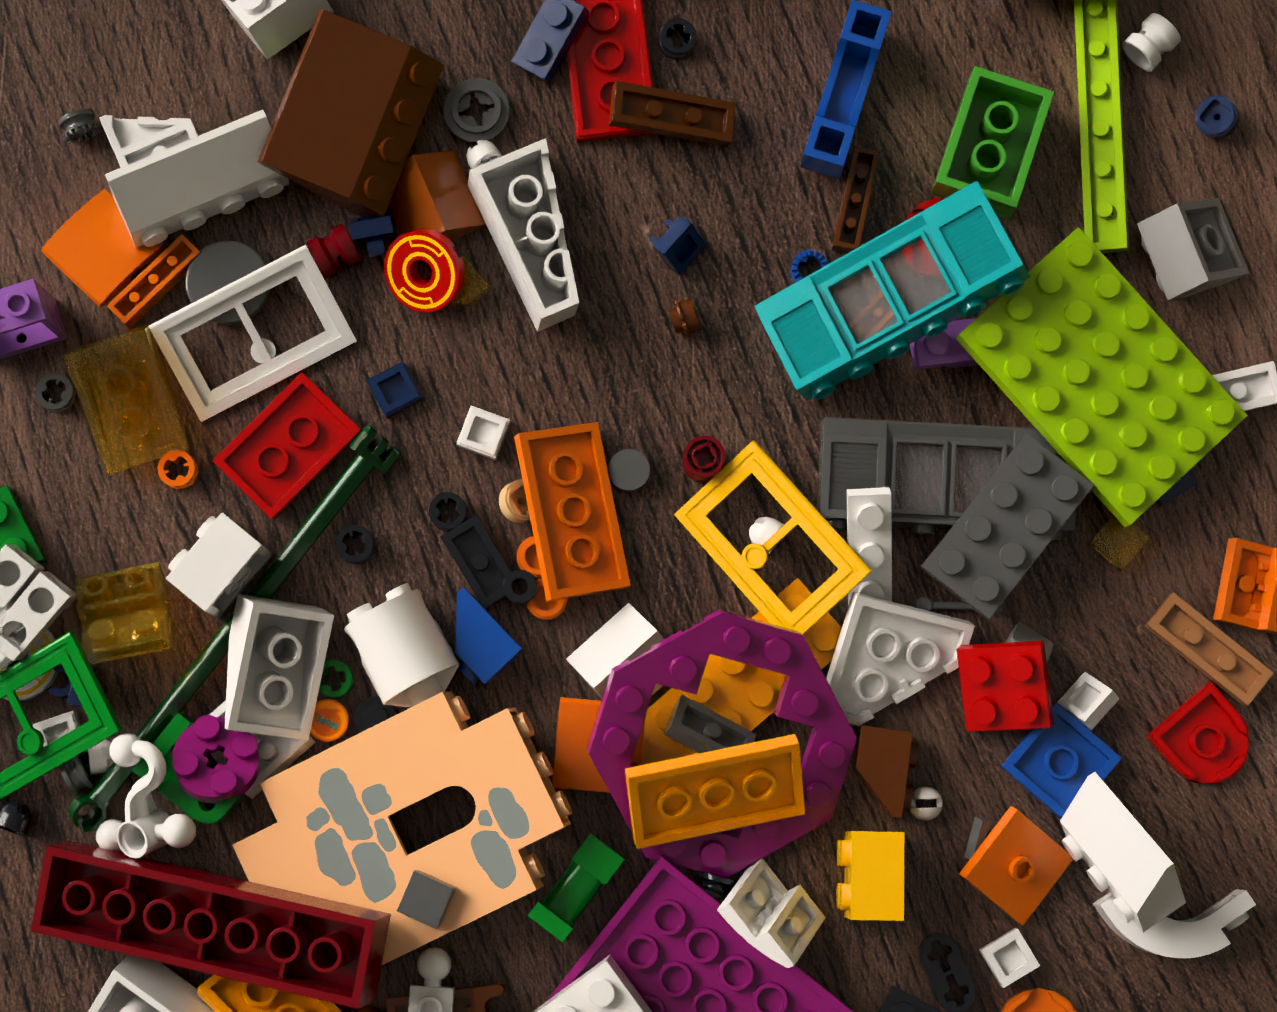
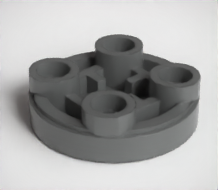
[186,241,270,326]

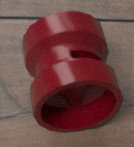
[305,223,361,279]
[682,435,725,483]

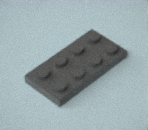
[920,433,1094,620]

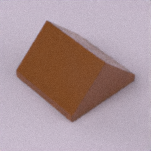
[389,150,486,241]

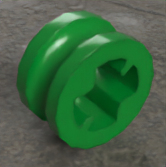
[319,660,354,699]

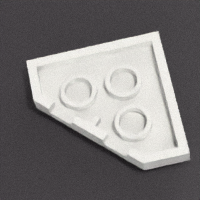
[826,592,975,726]

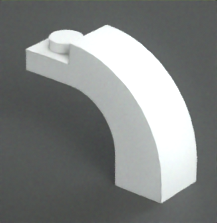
[1093,889,1256,958]

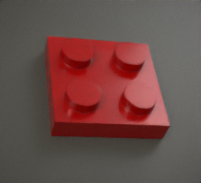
[956,641,1054,731]

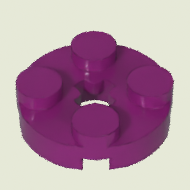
[172,715,260,804]

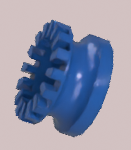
[791,249,828,283]

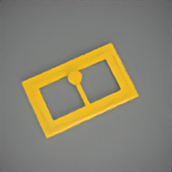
[674,440,872,635]

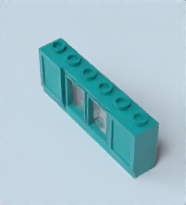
[754,181,1031,401]

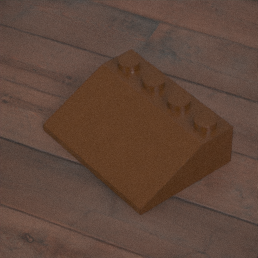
[257,9,444,217]

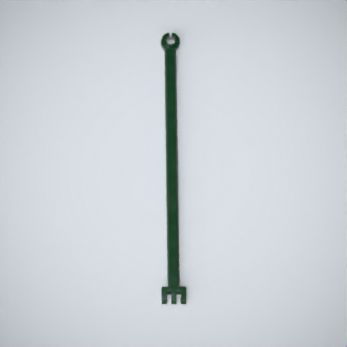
[68,425,400,832]

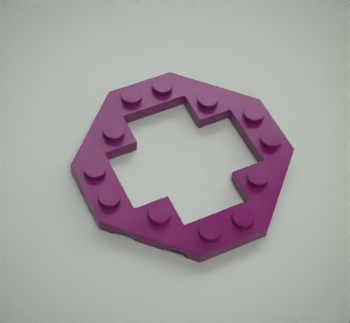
[587,609,857,878]

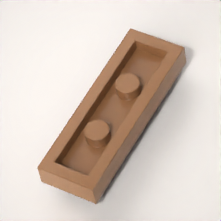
[1145,592,1274,707]

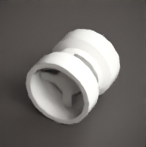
[1122,13,1181,72]

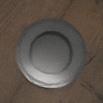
[608,449,650,492]

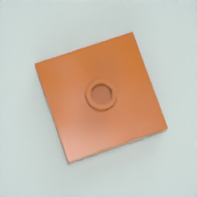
[959,806,1073,926]

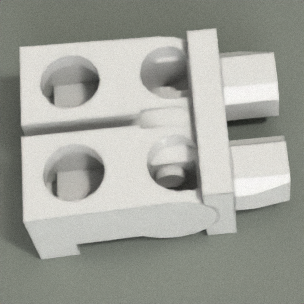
[0,544,78,673]

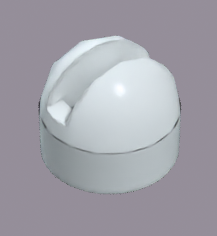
[466,140,502,169]
[749,517,784,554]
[88,740,114,775]
[909,786,943,821]

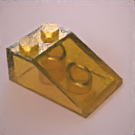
[63,323,189,475]

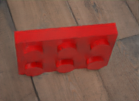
[212,372,361,521]

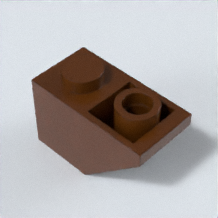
[853,725,919,818]

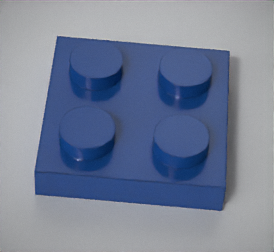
[1000,702,1122,820]

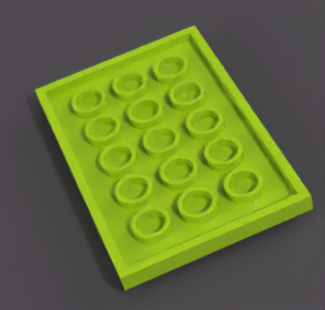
[954,227,1248,527]

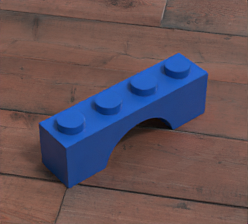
[800,0,892,179]

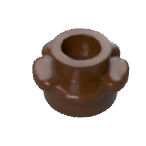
[668,298,702,338]

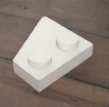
[99,115,198,167]

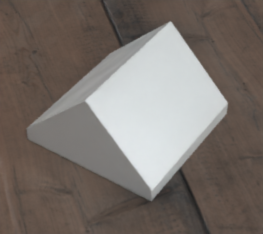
[566,603,664,699]

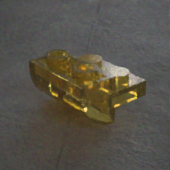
[75,562,174,665]

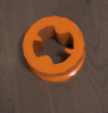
[157,449,199,490]

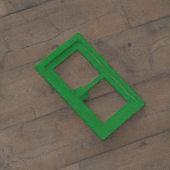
[0,631,123,801]

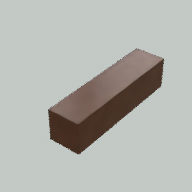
[831,146,880,254]

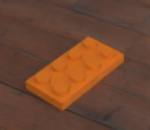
[514,422,631,602]

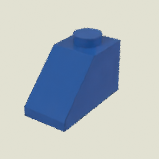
[455,587,523,686]

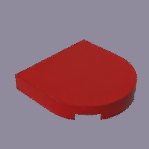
[1145,681,1249,784]

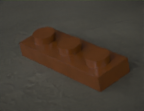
[608,81,736,147]

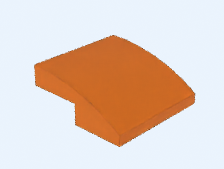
[41,188,163,308]
[1213,538,1277,635]
[551,697,646,793]

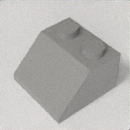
[1137,198,1250,300]

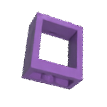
[0,279,68,360]

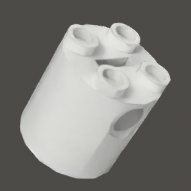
[344,583,460,708]

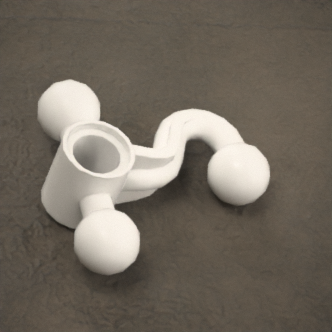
[96,733,196,859]

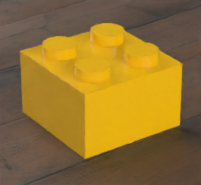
[836,831,905,921]

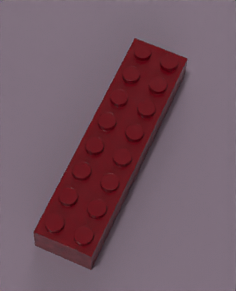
[31,841,391,1009]

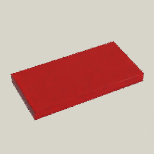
[566,0,654,143]

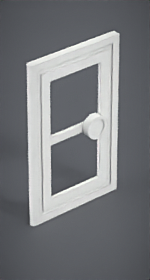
[148,245,357,422]

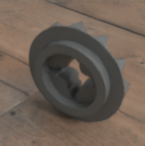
[444,78,510,144]

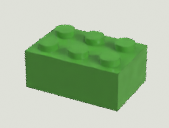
[931,66,1054,220]

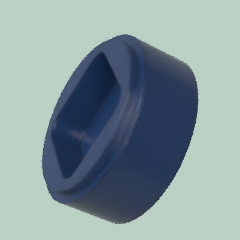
[1195,95,1239,139]

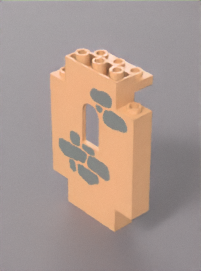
[232,691,572,966]

